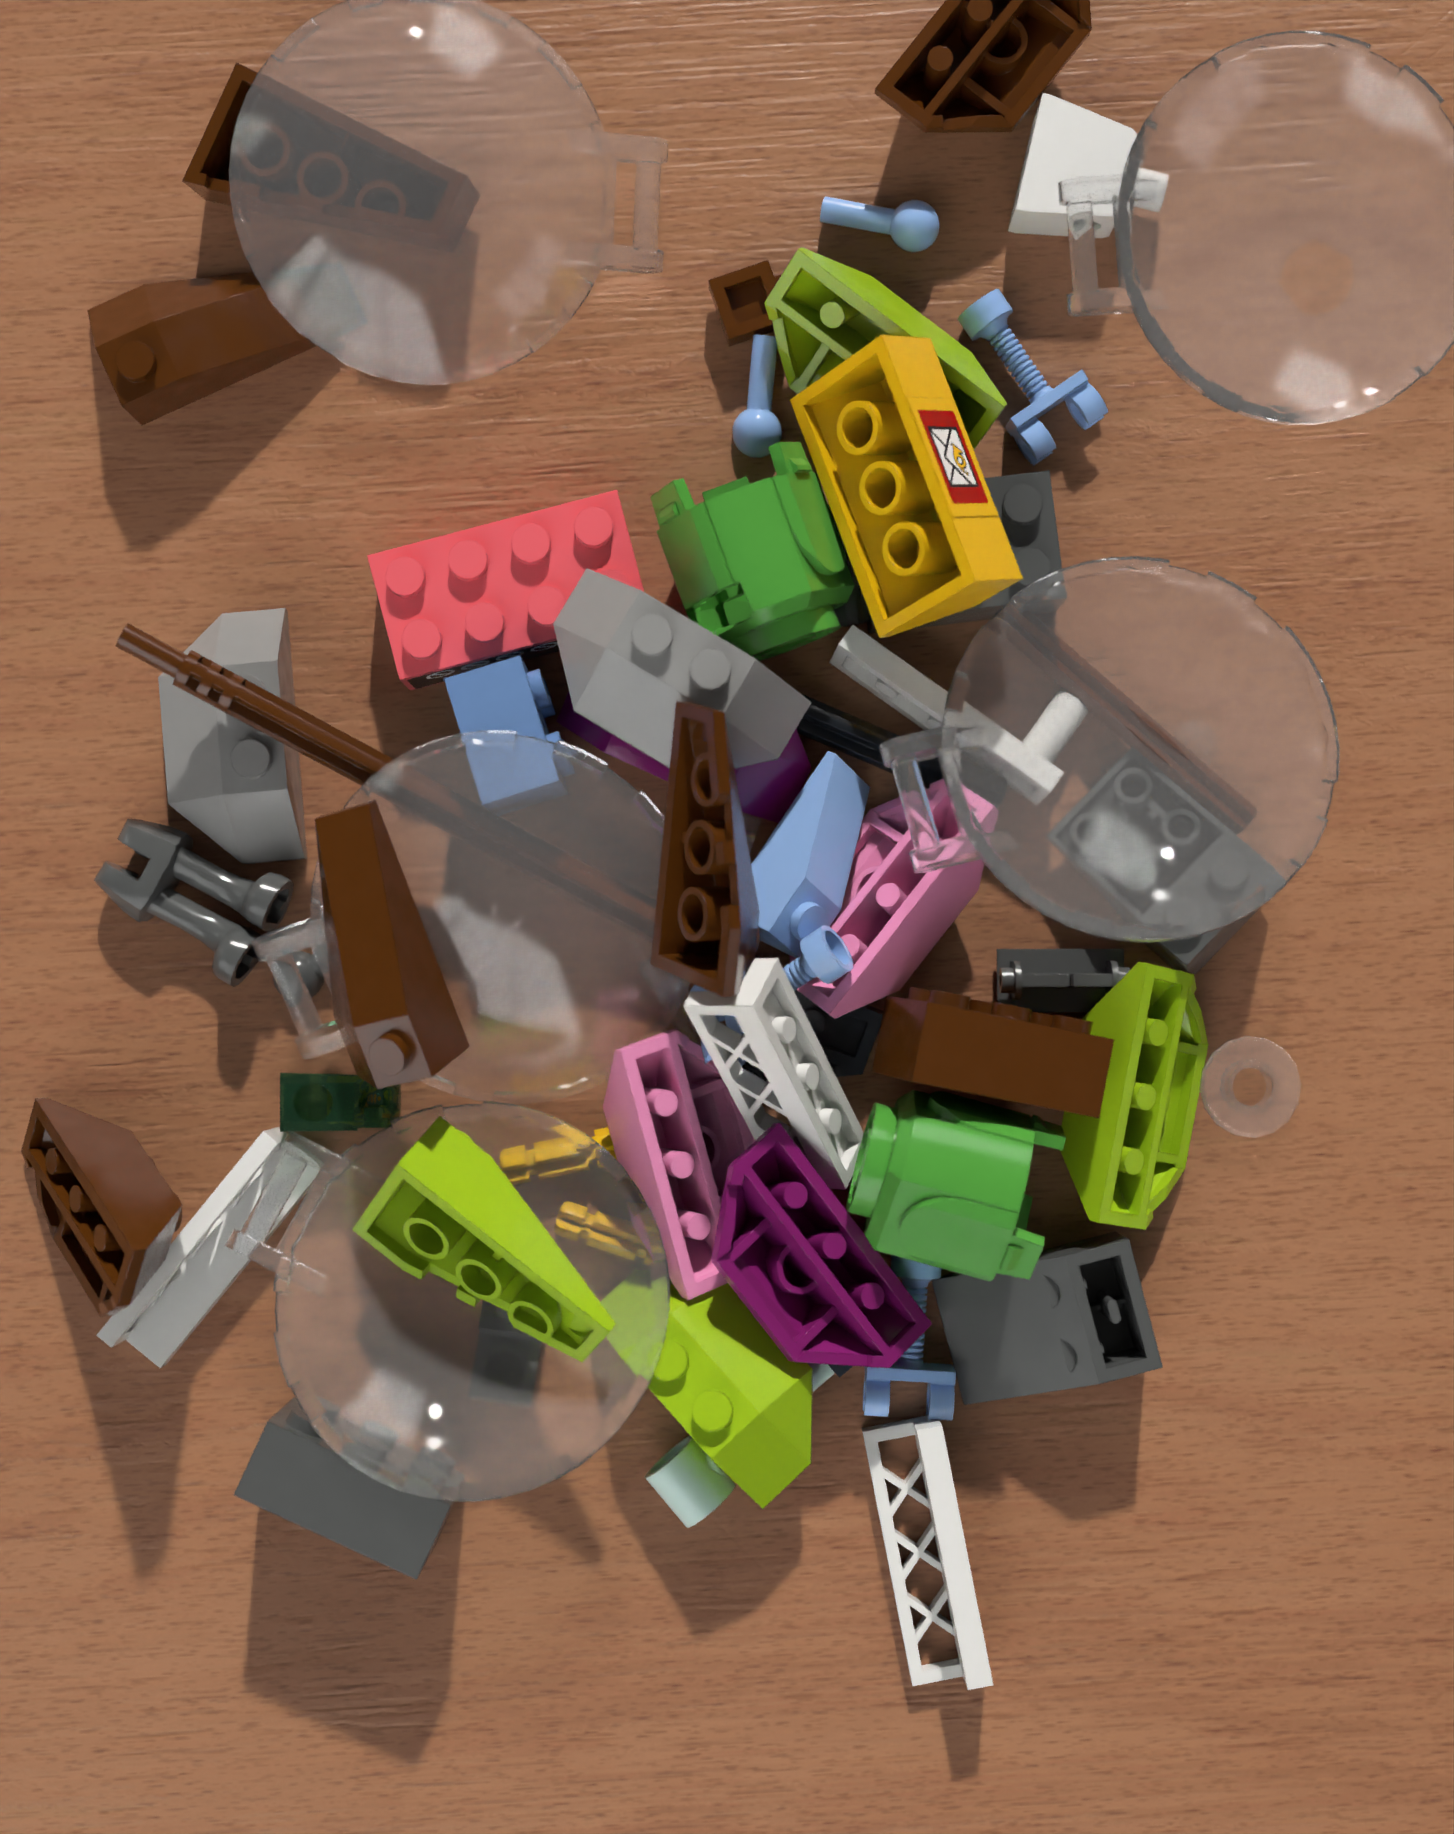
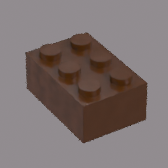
[872,987,1114,1118]

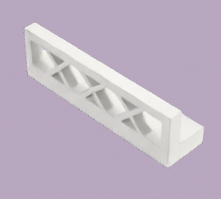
[683,958,864,1190]
[97,1127,327,1368]
[862,1415,993,1690]

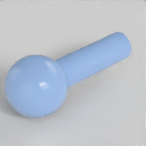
[820,196,940,252]
[732,335,782,458]

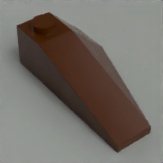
[87,262,368,425]
[650,701,760,997]
[315,800,470,1089]

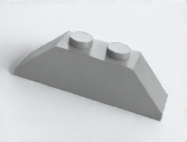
[553,568,812,769]
[158,608,307,864]

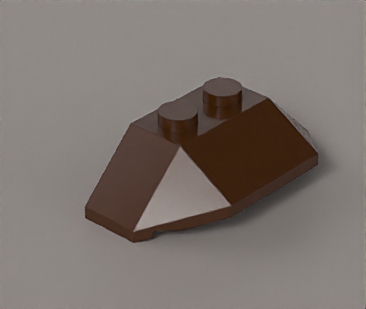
[874,0,1092,133]
[21,1098,182,1317]

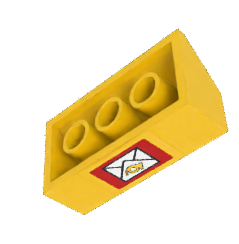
[790,334,1023,638]

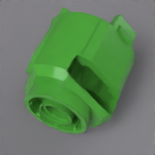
[650,442,855,661]
[846,1090,1066,1282]

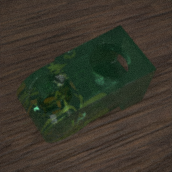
[280,1071,401,1132]

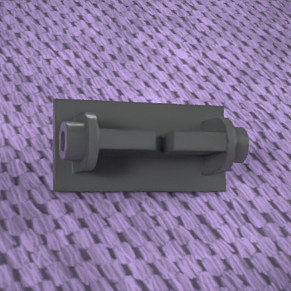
[996,949,1130,1012]

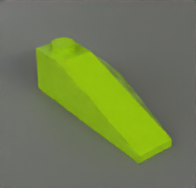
[352,1116,616,1363]

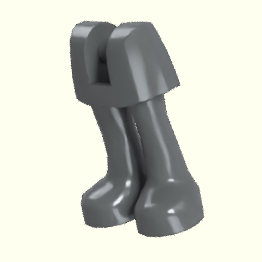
[94,819,294,987]

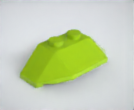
[764,247,1007,450]
[1060,962,1208,1230]
[602,1270,813,1509]

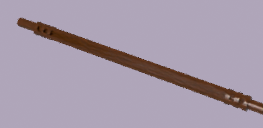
[116,623,761,958]

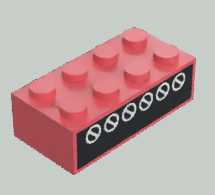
[367,490,644,691]

